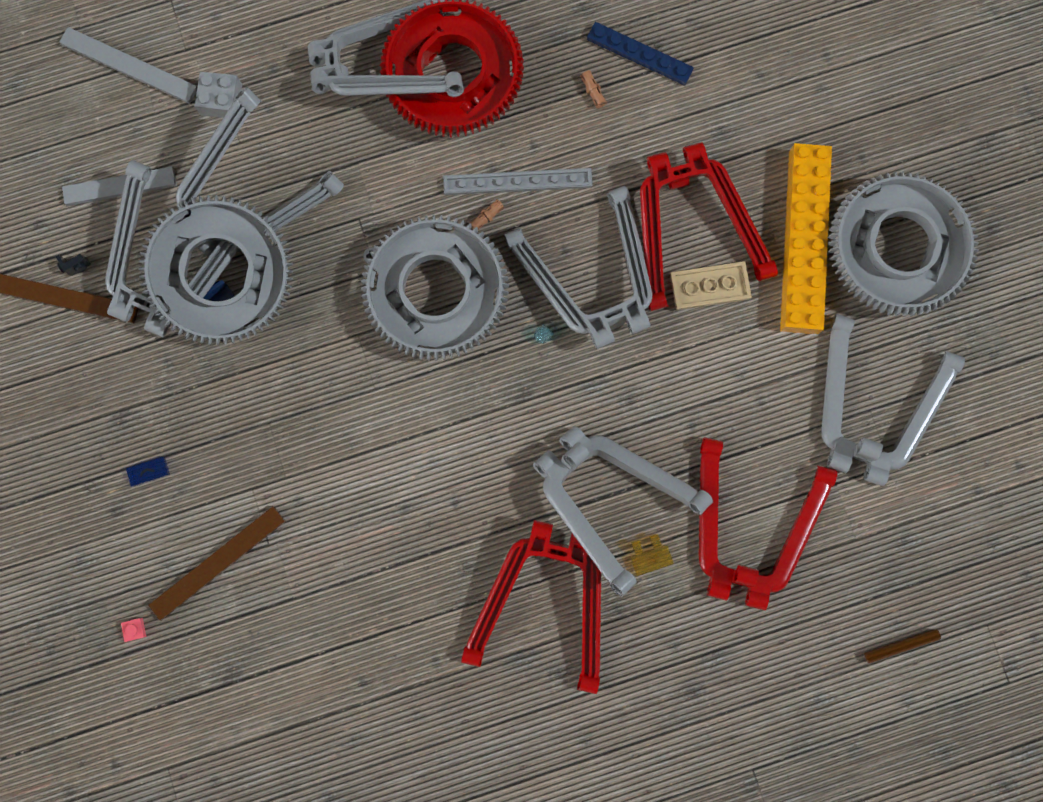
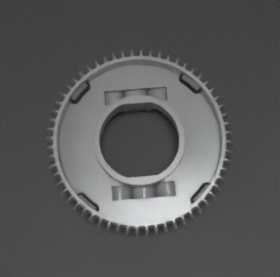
[828,171,979,317]
[138,195,293,345]
[361,214,509,361]

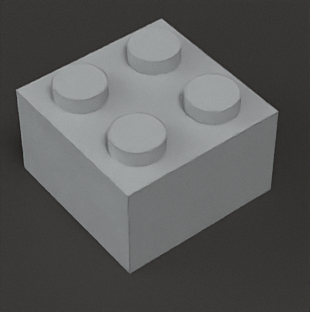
[195,72,242,118]

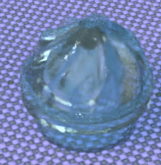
[534,324,554,344]

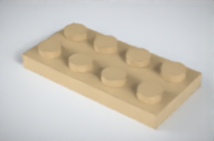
[670,261,752,310]

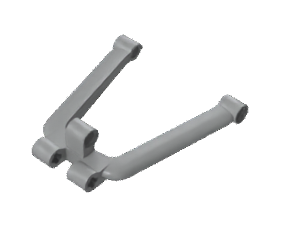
[308,0,464,97]
[171,87,344,258]
[105,160,239,337]
[504,185,652,349]
[821,314,965,486]
[533,426,713,597]

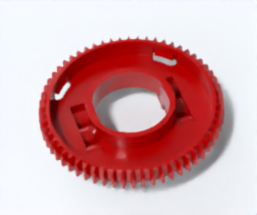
[380,0,524,138]

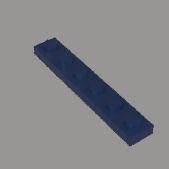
[587,21,694,86]

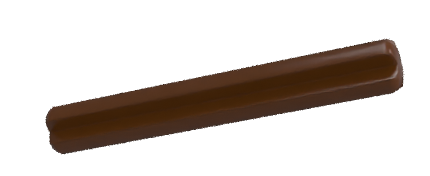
[864,629,941,663]

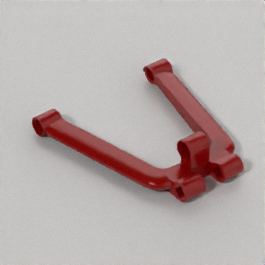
[640,142,778,312]
[698,437,837,611]
[461,520,601,694]

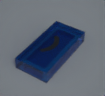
[126,457,170,487]

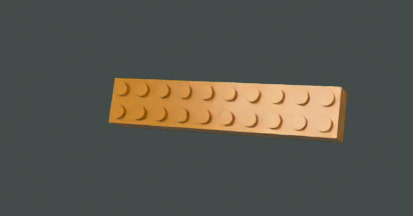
[780,143,832,334]

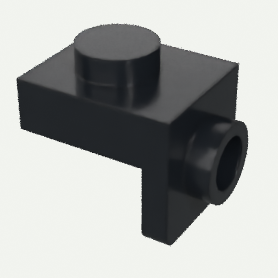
[55,254,91,276]

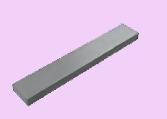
[62,167,177,206]

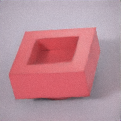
[121,618,146,642]

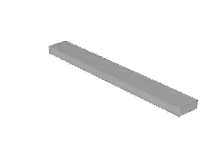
[59,27,197,104]
[443,168,593,196]

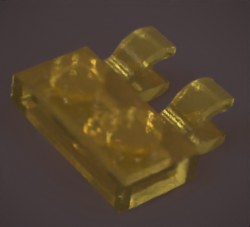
[630,534,674,576]

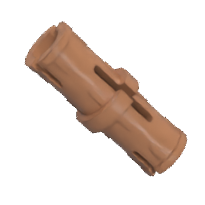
[580,70,607,109]
[469,199,504,230]

